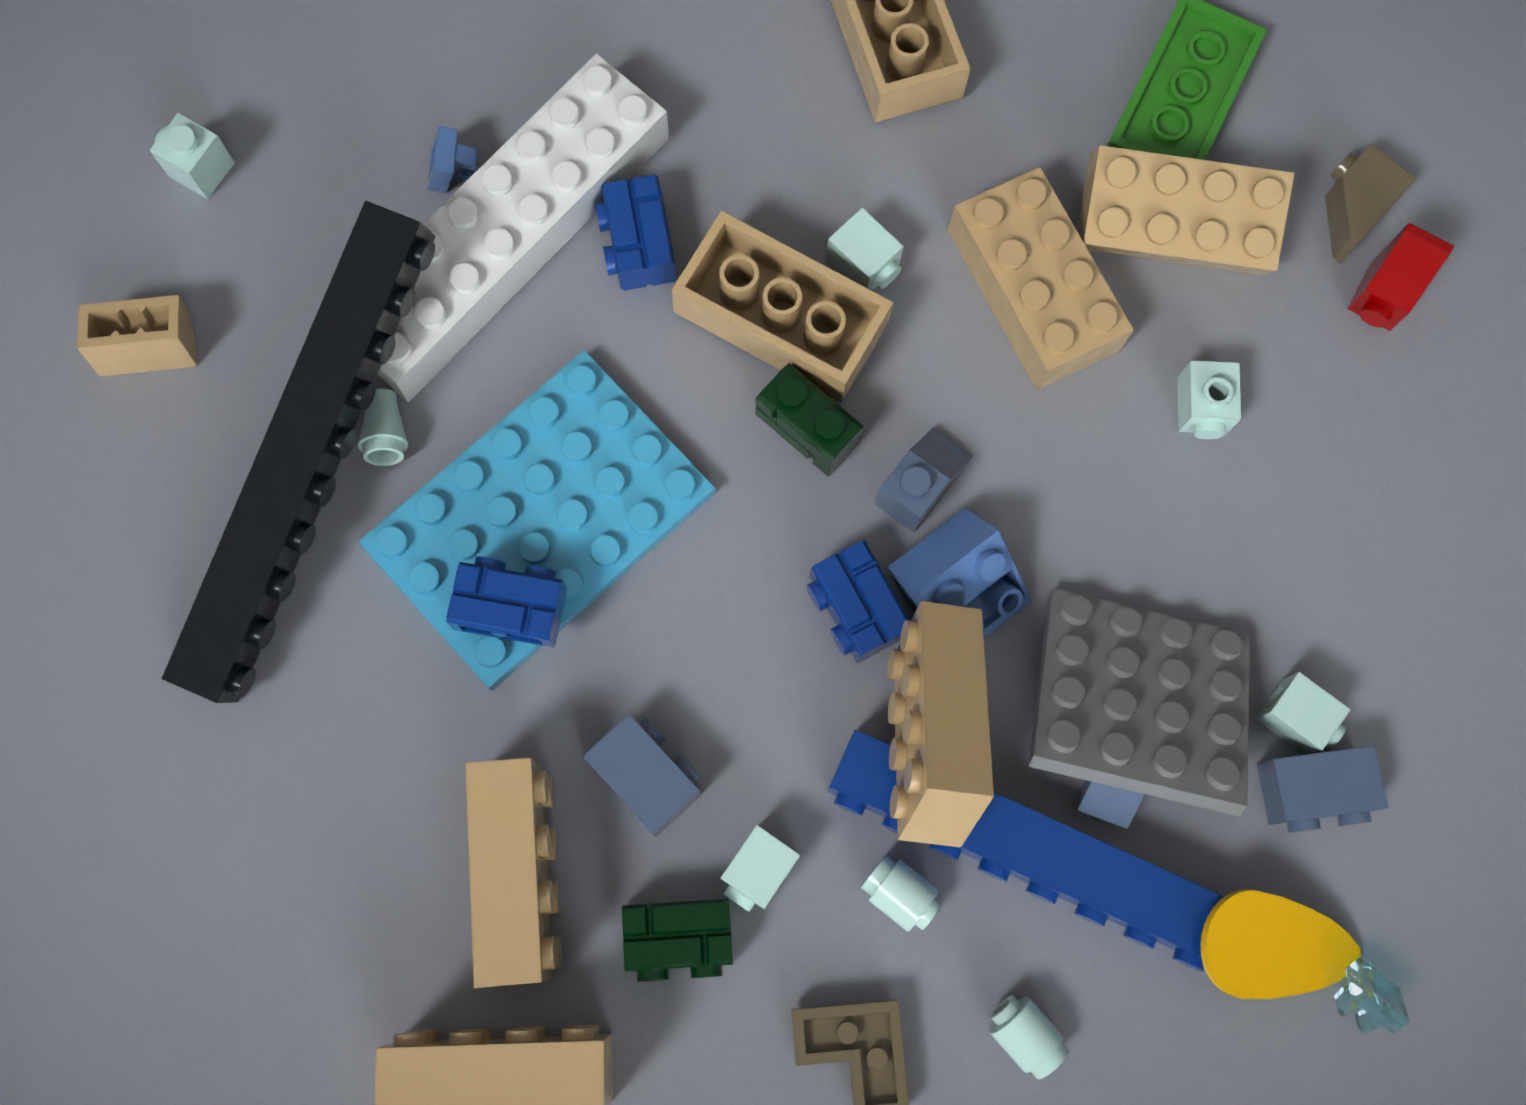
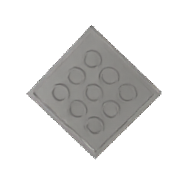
[1028,588,1250,817]

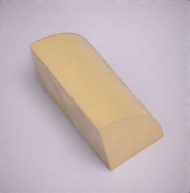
[77,295,197,376]

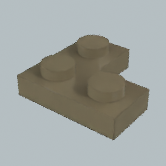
[791,1000,909,1105]

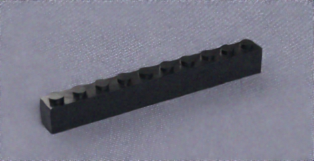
[161,200,436,703]

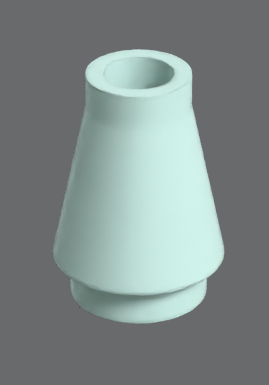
[358,389,409,466]

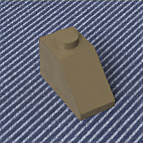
[1325,143,1416,263]

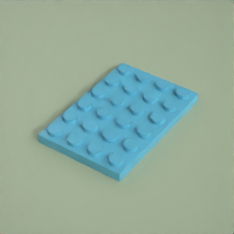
[358,350,716,691]

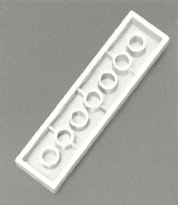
[377,53,669,403]

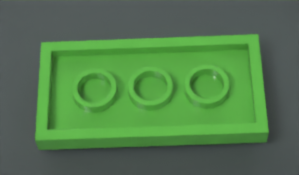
[1107,0,1268,160]

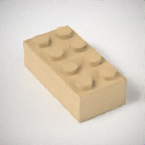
[830,0,971,123]
[1077,145,1295,275]
[947,167,1134,391]
[671,210,893,403]
[887,601,994,848]
[465,758,562,988]
[375,1024,613,1105]

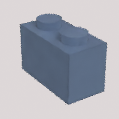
[582,714,701,837]
[1257,746,1389,833]

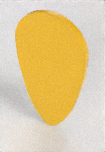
[1200,889,1361,999]

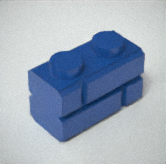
[595,174,677,291]
[806,540,909,663]
[446,556,567,648]

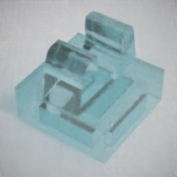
[1334,957,1410,1034]

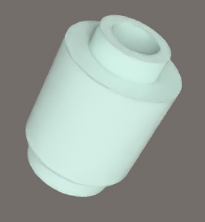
[861,855,942,932]
[989,995,1069,1079]

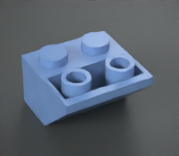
[887,508,1032,639]

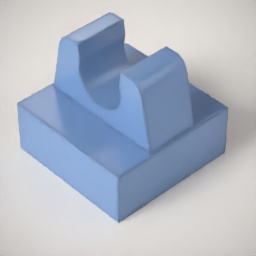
[427,126,479,193]

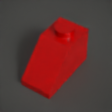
[1347,223,1454,331]

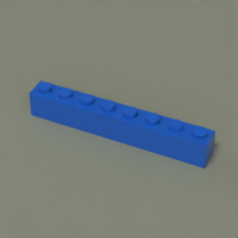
[827,730,1224,972]

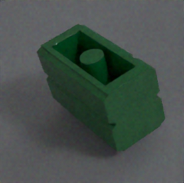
[755,363,864,477]
[622,898,733,982]

